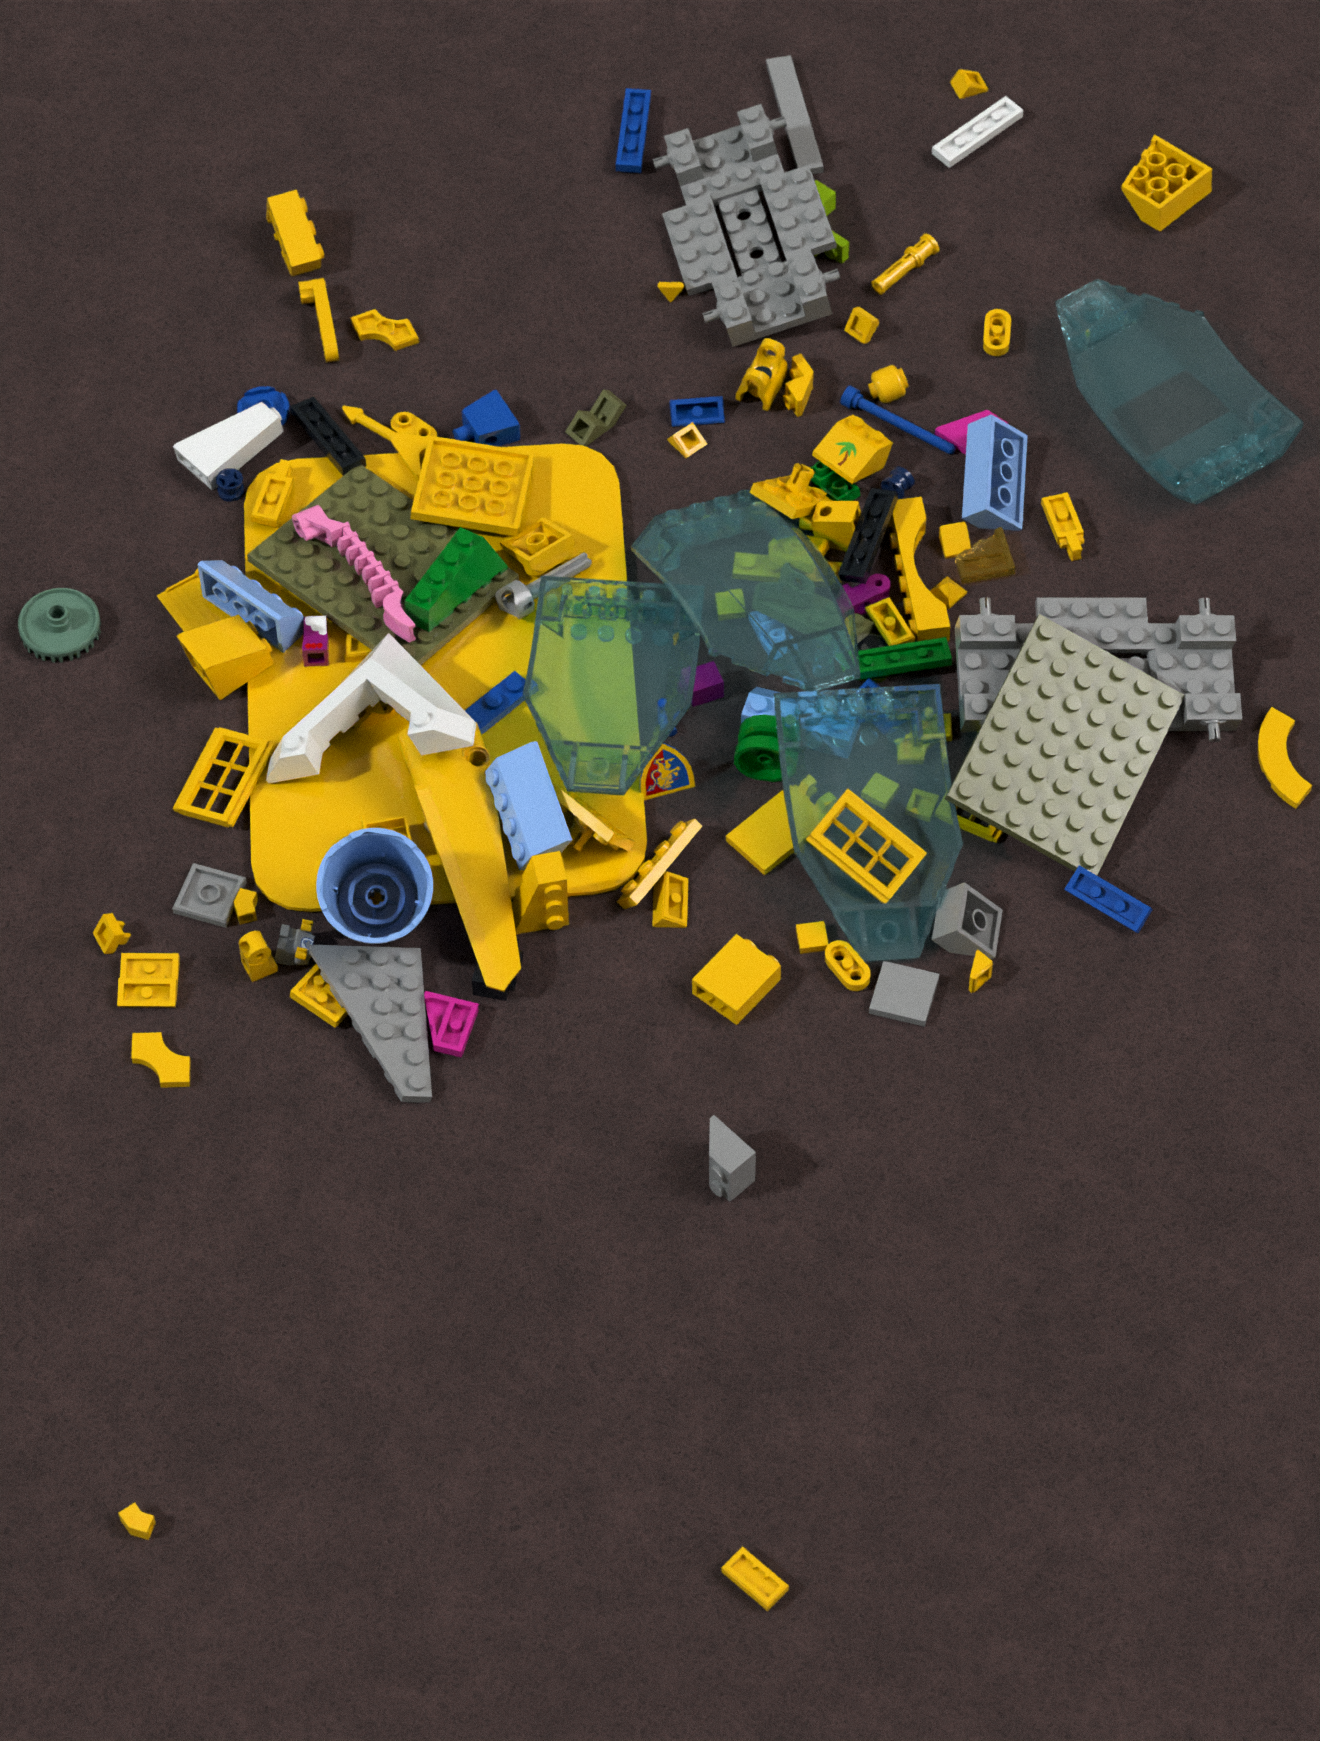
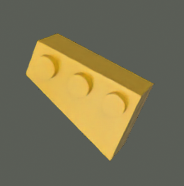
[266,190,324,277]
[511,851,569,934]

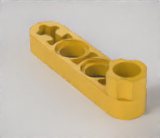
[298,278,339,363]

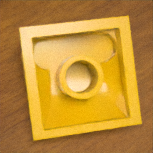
[500,517,575,577]

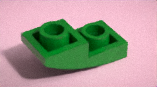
[810,461,861,501]

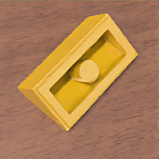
[865,597,915,646]
[652,871,689,928]

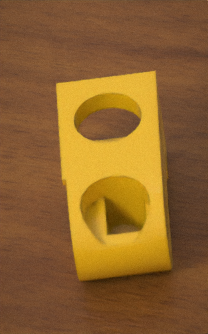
[239,930,278,982]

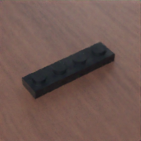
[291,396,366,475]
[838,488,898,584]

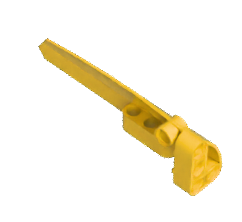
[398,723,521,992]

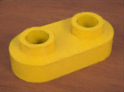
[983,309,1011,356]
[391,412,437,437]
[825,940,870,991]

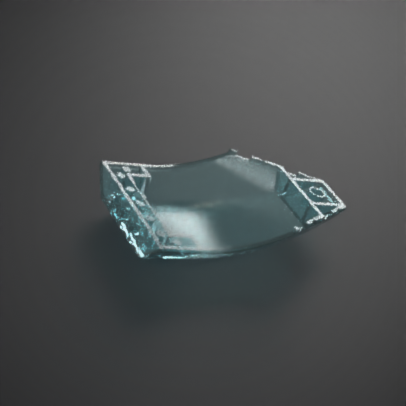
[1055,279,1304,505]
[631,489,860,693]
[522,576,705,795]
[773,684,964,962]

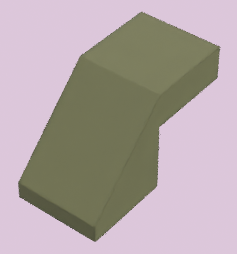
[565,389,627,446]

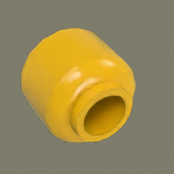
[868,365,909,404]

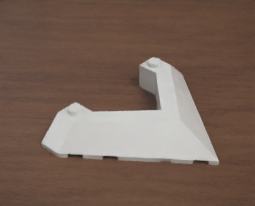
[266,633,476,783]

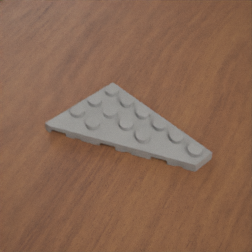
[308,945,432,1103]

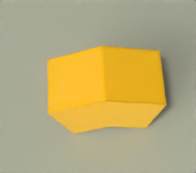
[234,888,258,925]
[119,1503,155,1540]

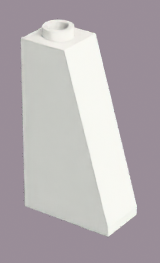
[173,402,284,491]

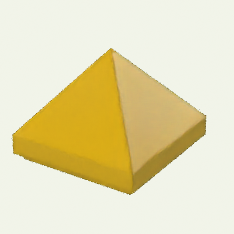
[658,282,684,302]
[930,576,967,609]

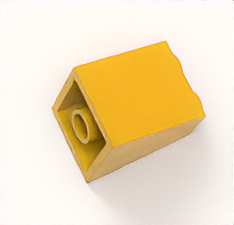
[177,614,274,700]

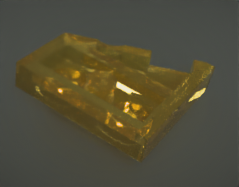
[955,527,1015,584]

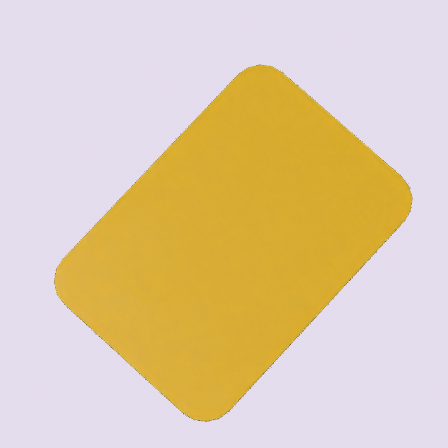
[244,444,647,912]

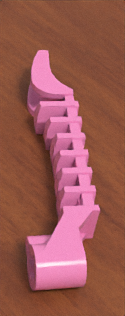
[292,505,416,643]

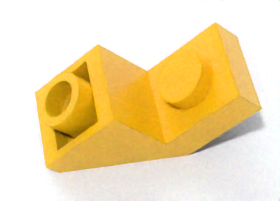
[783,353,813,417]

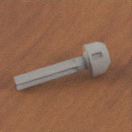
[495,552,592,620]

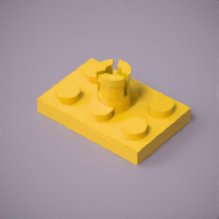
[749,463,833,519]
[553,784,636,851]

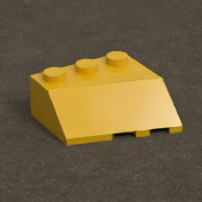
[1121,134,1212,232]

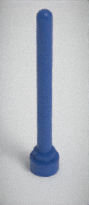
[840,385,956,454]

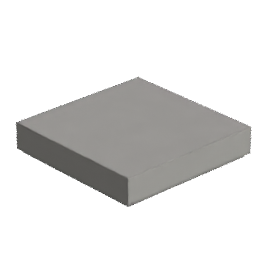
[172,863,247,928]
[869,961,939,1027]

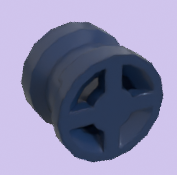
[881,466,915,499]
[216,468,245,502]

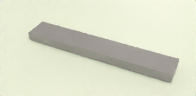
[766,55,824,174]

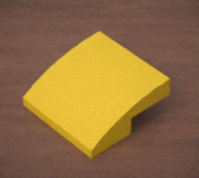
[117,953,180,1008]

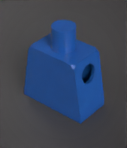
[453,390,520,446]

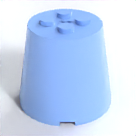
[316,828,433,944]

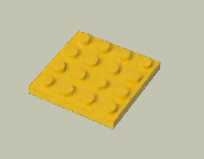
[411,436,535,537]

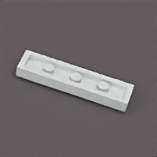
[932,96,1023,168]

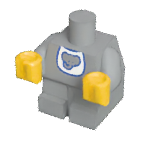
[274,919,315,965]

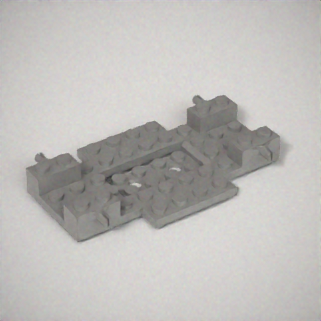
[653,104,840,347]
[955,597,1242,757]

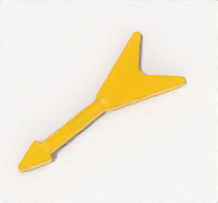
[342,406,429,480]

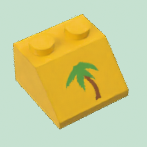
[812,414,893,484]

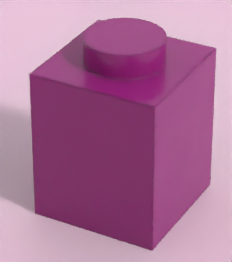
[680,661,724,707]

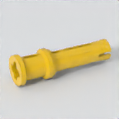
[871,234,939,295]

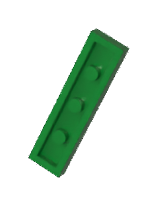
[838,637,952,682]

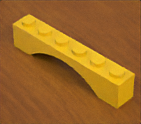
[887,497,951,642]

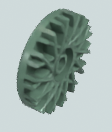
[18,588,101,663]

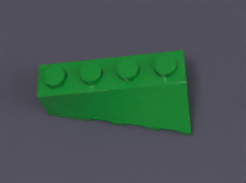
[405,527,508,632]

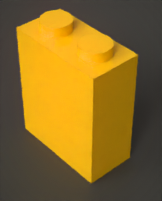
[692,934,781,1025]

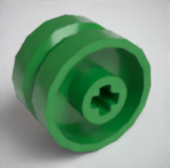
[734,714,800,782]

